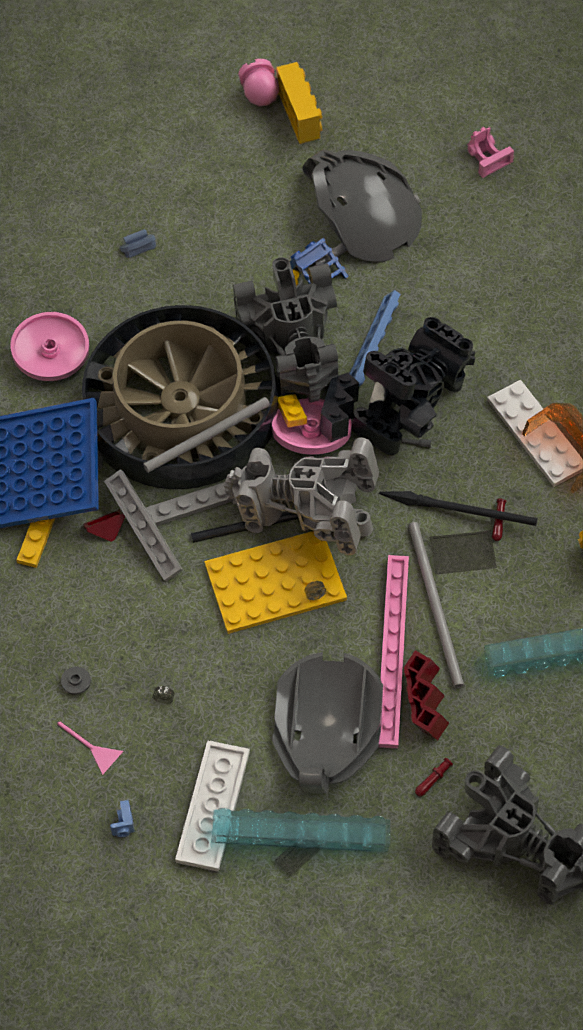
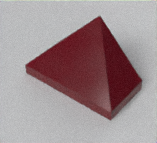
[83,509,125,541]

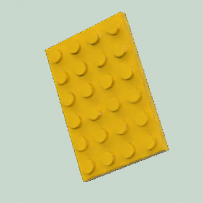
[204,531,347,634]

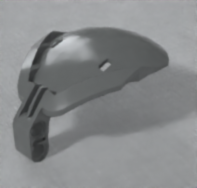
[302,149,422,262]
[272,652,383,794]

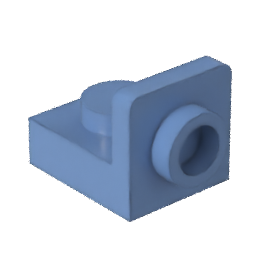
[110,800,135,837]

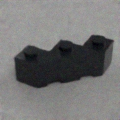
[320,372,359,442]

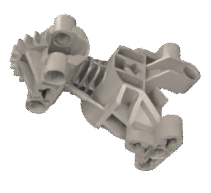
[224,438,379,555]

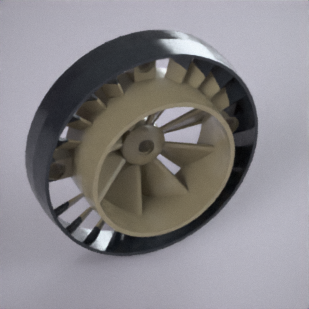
[81,305,279,489]

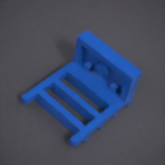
[290,238,349,284]

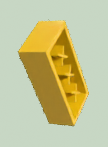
[276,62,323,144]

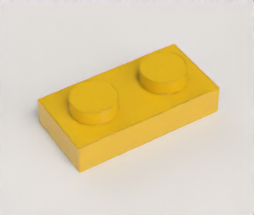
[278,394,307,427]

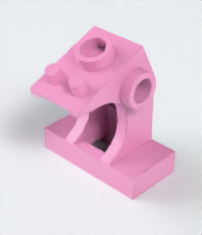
[467,127,514,178]

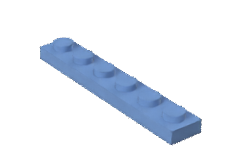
[349,290,400,387]

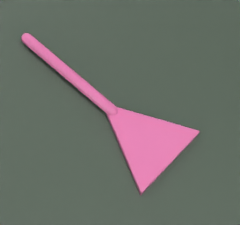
[57,721,123,775]

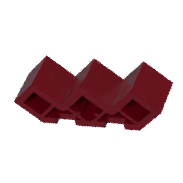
[404,650,449,741]

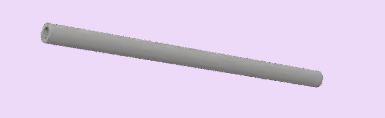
[408,522,464,689]

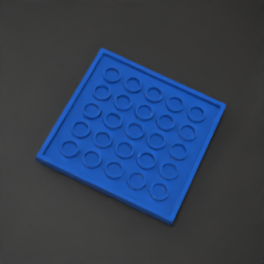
[0,398,99,528]

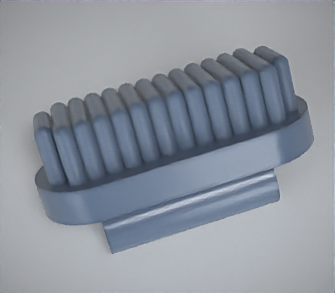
[120,229,156,258]

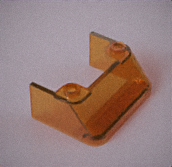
[522,403,583,493]

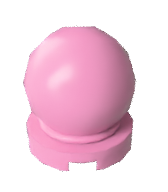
[238,59,279,106]

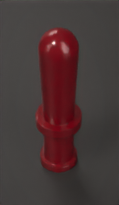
[492,498,507,541]
[415,758,453,797]

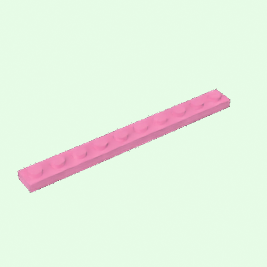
[379,555,409,748]

